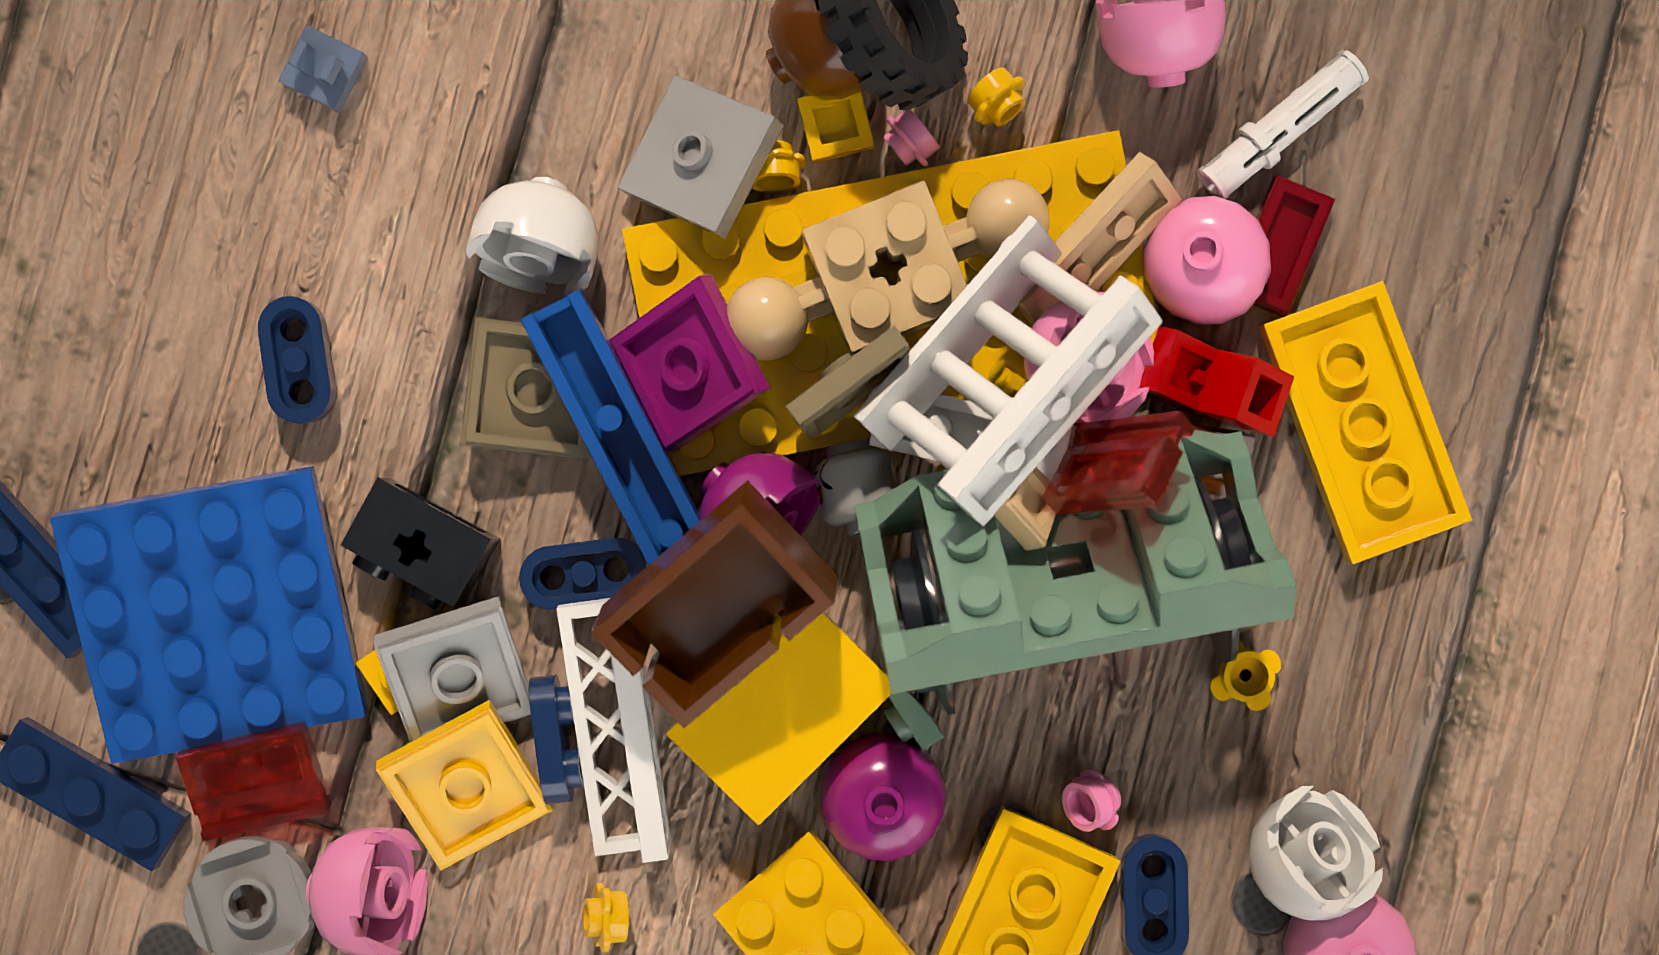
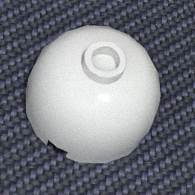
[465,177,599,294]
[1248,786,1383,921]

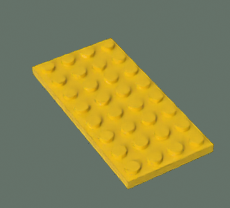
[622,130,1158,477]

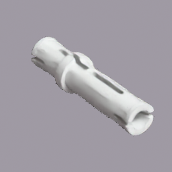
[1197,49,1369,199]

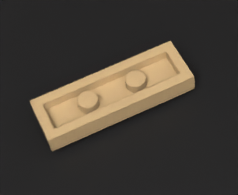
[1017,152,1182,326]

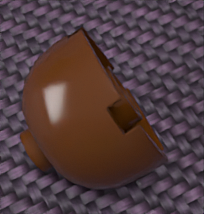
[766,0,864,100]

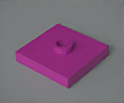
[609,274,771,452]

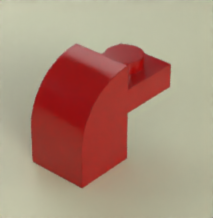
[1140,326,1295,437]

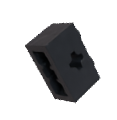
[340,477,501,611]

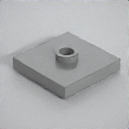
[617,75,784,239]
[373,596,531,742]

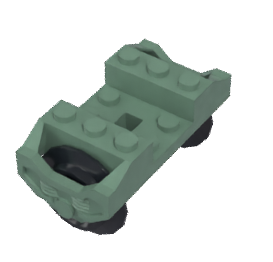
[854,426,1297,715]

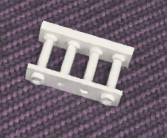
[854,215,1163,527]

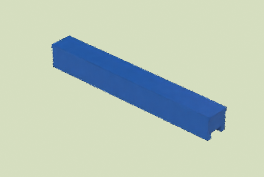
[520,288,700,565]

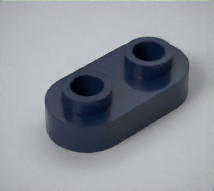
[257,296,336,424]
[519,538,648,610]
[529,674,584,805]
[1120,834,1189,955]

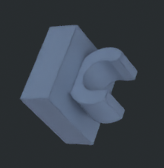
[278,25,368,113]

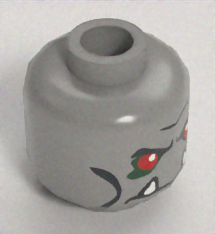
[814,440,900,538]

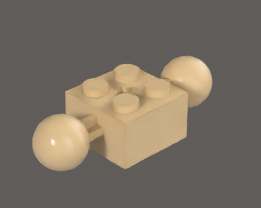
[727,179,1050,361]

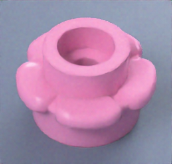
[883,109,940,167]
[1062,769,1121,832]

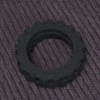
[818,0,968,111]

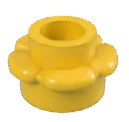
[967,67,1026,127]
[752,140,806,193]

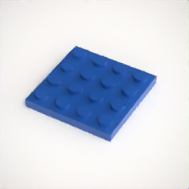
[50,466,368,764]

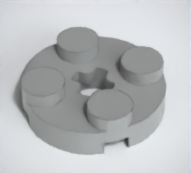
[183,836,314,955]

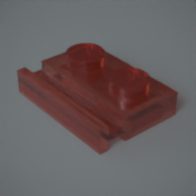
[1042,411,1196,515]
[176,721,331,841]

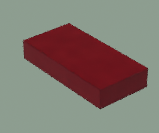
[1253,175,1335,317]

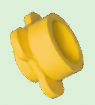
[1209,641,1281,711]
[583,883,629,952]

